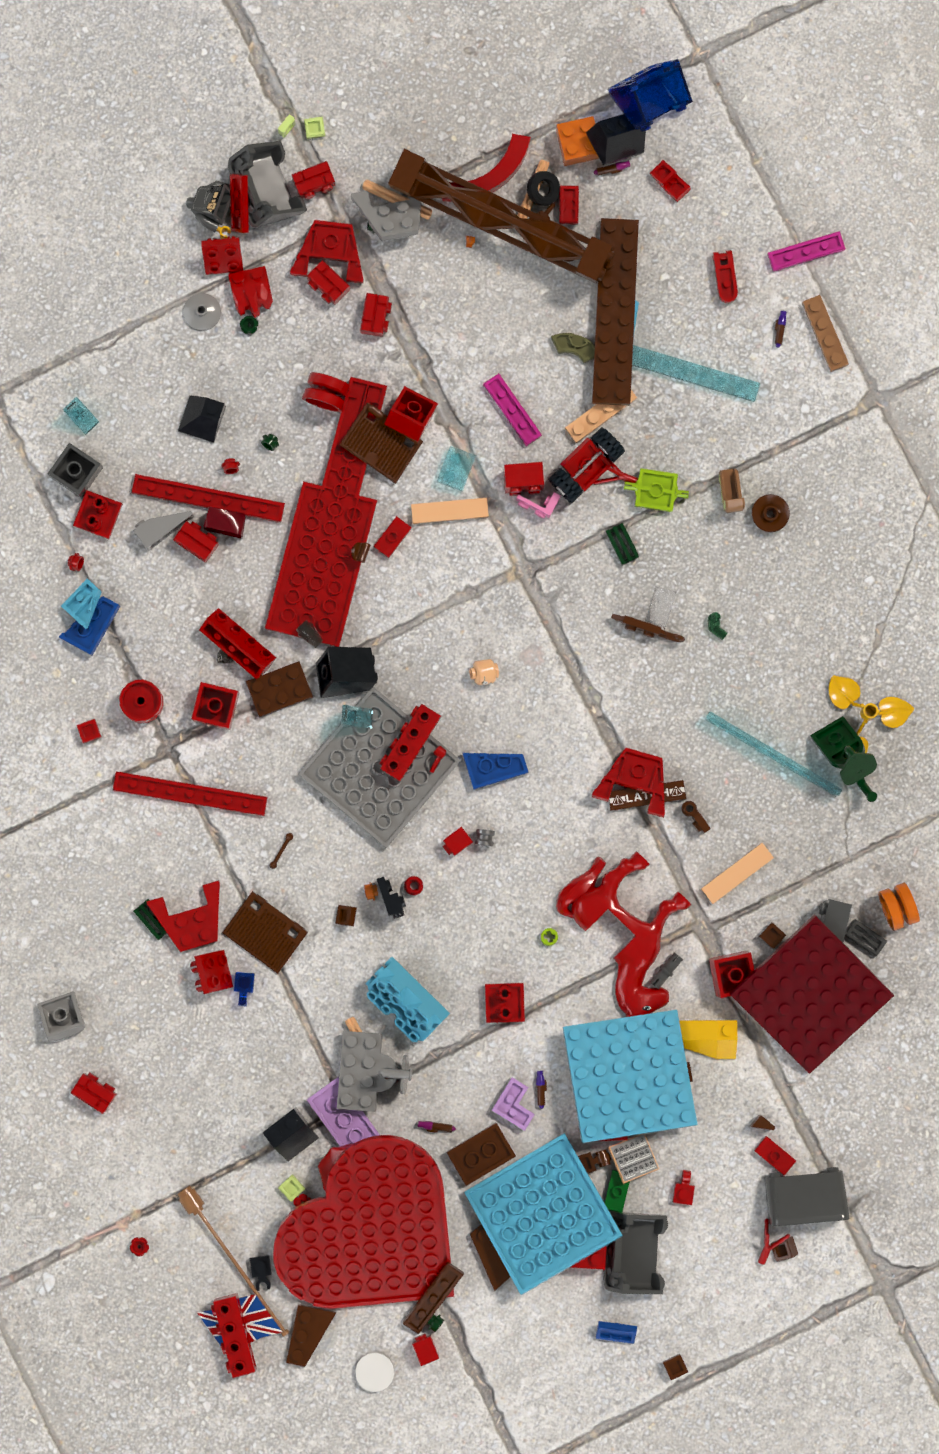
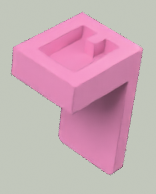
[516,492,561,519]

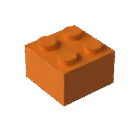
[556,116,599,166]

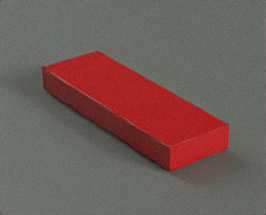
[230,174,249,233]

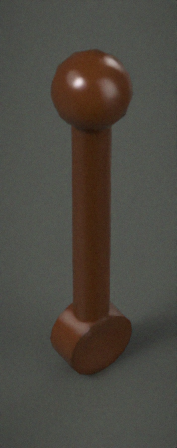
[269,833,293,869]

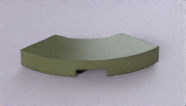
[551,333,595,363]

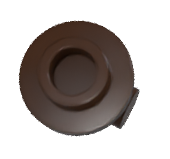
[351,542,371,563]

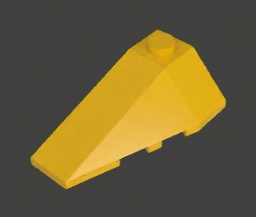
[679,1020,738,1059]

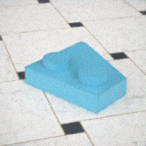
[61,579,102,629]

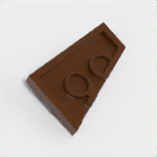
[470,1224,511,1291]
[286,1304,336,1367]

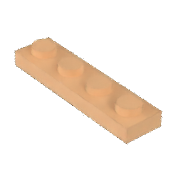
[565,390,637,444]

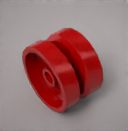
[302,372,350,412]
[119,679,164,724]

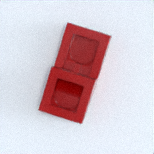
[650,160,691,202]

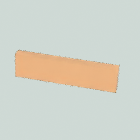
[411,498,489,524]
[701,843,774,904]

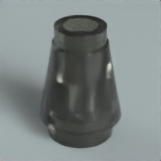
[296,620,323,648]

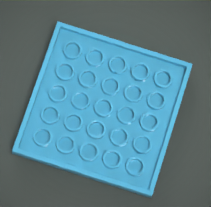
[563,1010,698,1143]
[464,1133,623,1295]

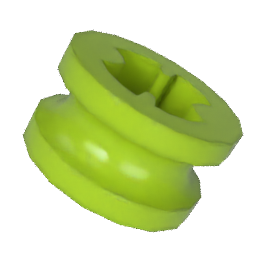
[541,928,558,946]

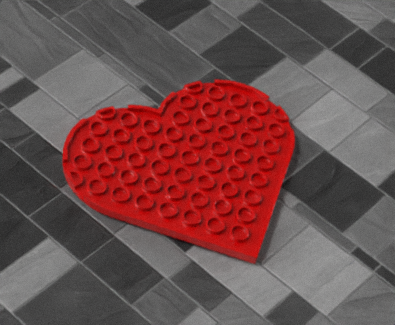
[273,1135,454,1309]

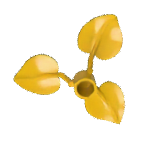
[828,675,914,753]

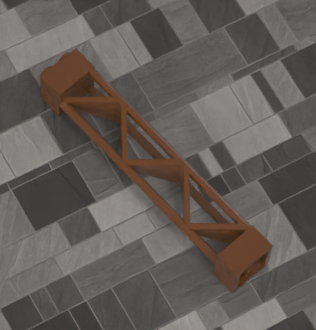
[388,148,614,284]

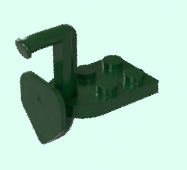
[810,716,877,802]

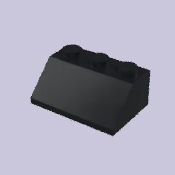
[586,110,646,166]

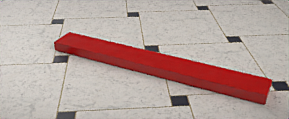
[131,474,285,522]
[113,771,268,816]

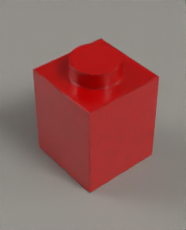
[443,826,473,856]
[412,1333,439,1366]

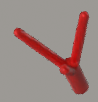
[593,457,638,485]
[758,1218,790,1265]

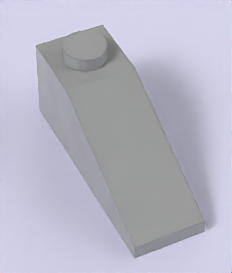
[133,511,194,551]

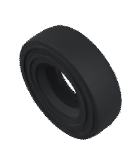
[527,171,560,206]

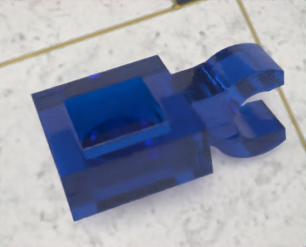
[234,972,255,1007]

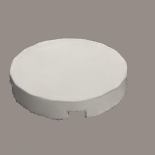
[355,1352,394,1392]

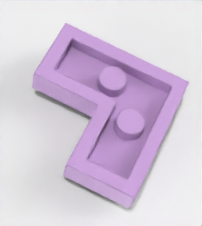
[492,1077,535,1131]

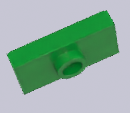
[604,1170,630,1212]

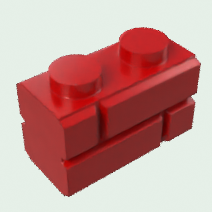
[292,161,336,200]
[307,260,350,305]
[360,293,392,337]
[173,521,219,563]
[71,1072,117,1114]

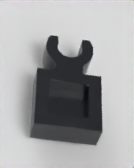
[250,1255,272,1291]

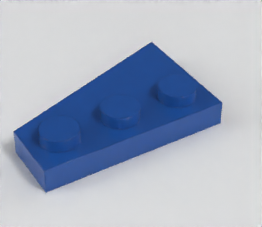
[59,596,120,656]
[462,753,529,790]

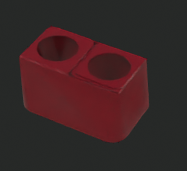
[203,506,246,539]

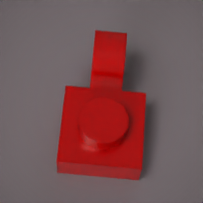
[672,1170,695,1205]

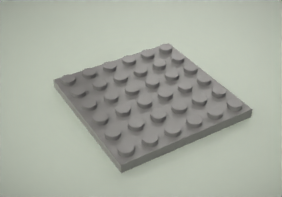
[299,687,461,848]

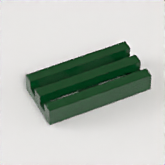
[605,523,639,565]
[133,899,167,940]

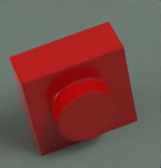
[77,719,102,744]

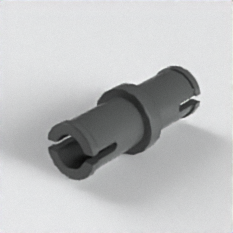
[649,952,683,989]

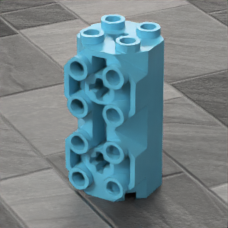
[365,957,450,1042]

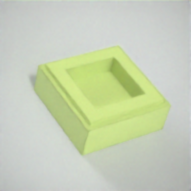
[278,114,296,138]
[304,116,326,139]
[278,1174,305,1202]

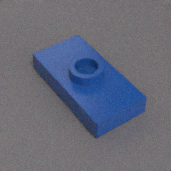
[596,1321,637,1344]

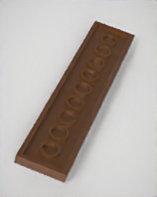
[592,218,639,406]

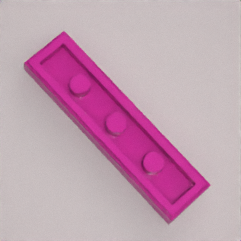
[767,231,846,272]
[483,373,542,447]

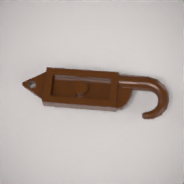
[611,614,685,643]

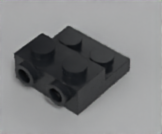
[377,877,406,919]

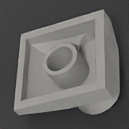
[37,991,85,1041]

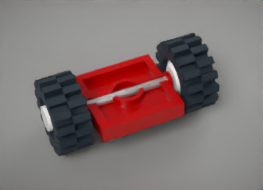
[548,427,625,503]

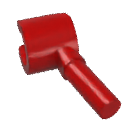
[429,746,446,773]

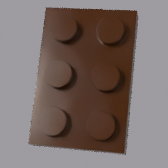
[246,661,313,718]
[446,1122,516,1186]

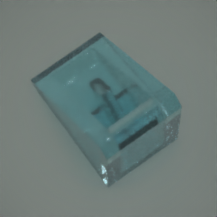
[62,397,99,435]
[341,705,373,728]

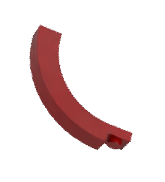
[442,133,531,202]

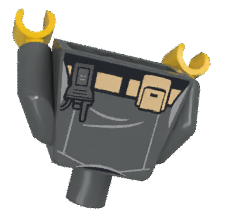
[186,181,231,239]

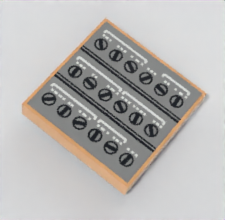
[608,1134,659,1184]

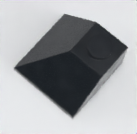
[178,395,226,443]

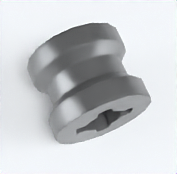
[475,829,495,847]

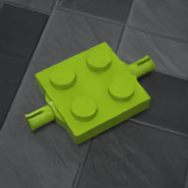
[624,468,689,512]

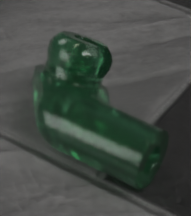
[708,612,728,641]

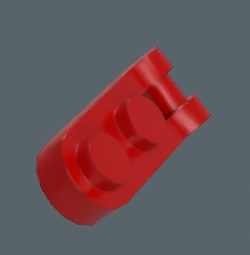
[713,250,738,303]

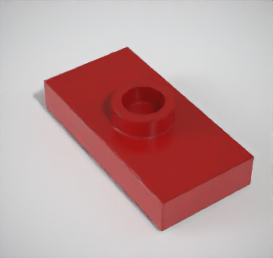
[559,185,579,225]
[374,516,412,558]
[754,1136,796,1176]

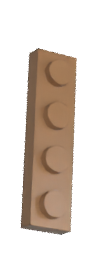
[802,295,849,372]

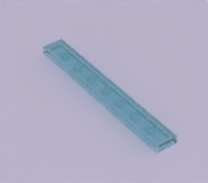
[632,345,760,402]
[705,711,842,797]

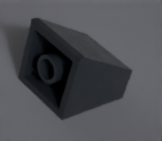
[315,647,378,698]
[263,1107,319,1161]

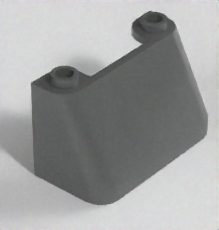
[228,141,307,227]
[764,1167,850,1226]
[604,1212,668,1294]

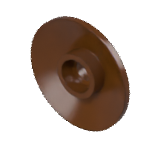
[752,494,790,532]

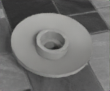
[183,293,221,331]

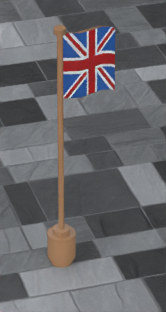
[177,1185,289,1346]

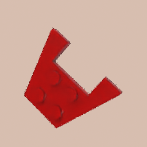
[290,220,364,283]
[592,748,665,818]
[146,880,220,952]

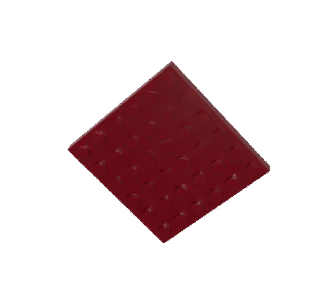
[730,914,894,1074]

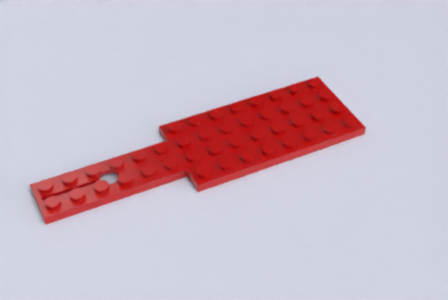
[265,376,387,647]

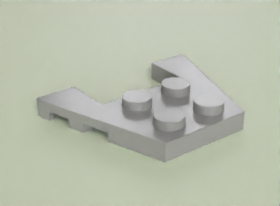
[351,191,422,241]

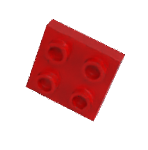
[201,236,243,275]
[73,490,123,540]
[190,950,233,994]
[485,983,525,1023]

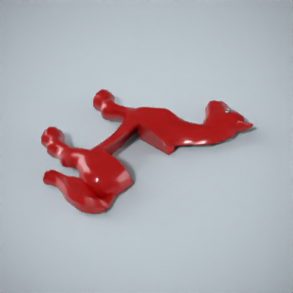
[556,851,692,1017]

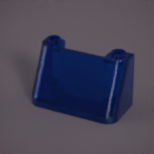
[608,59,693,132]

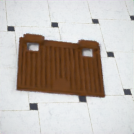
[340,403,423,484]
[222,891,308,974]

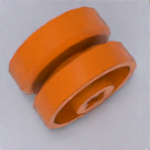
[878,882,920,931]

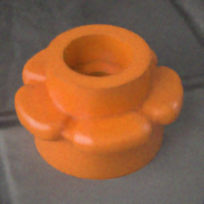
[364,882,378,901]

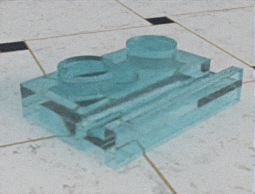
[437,446,476,492]

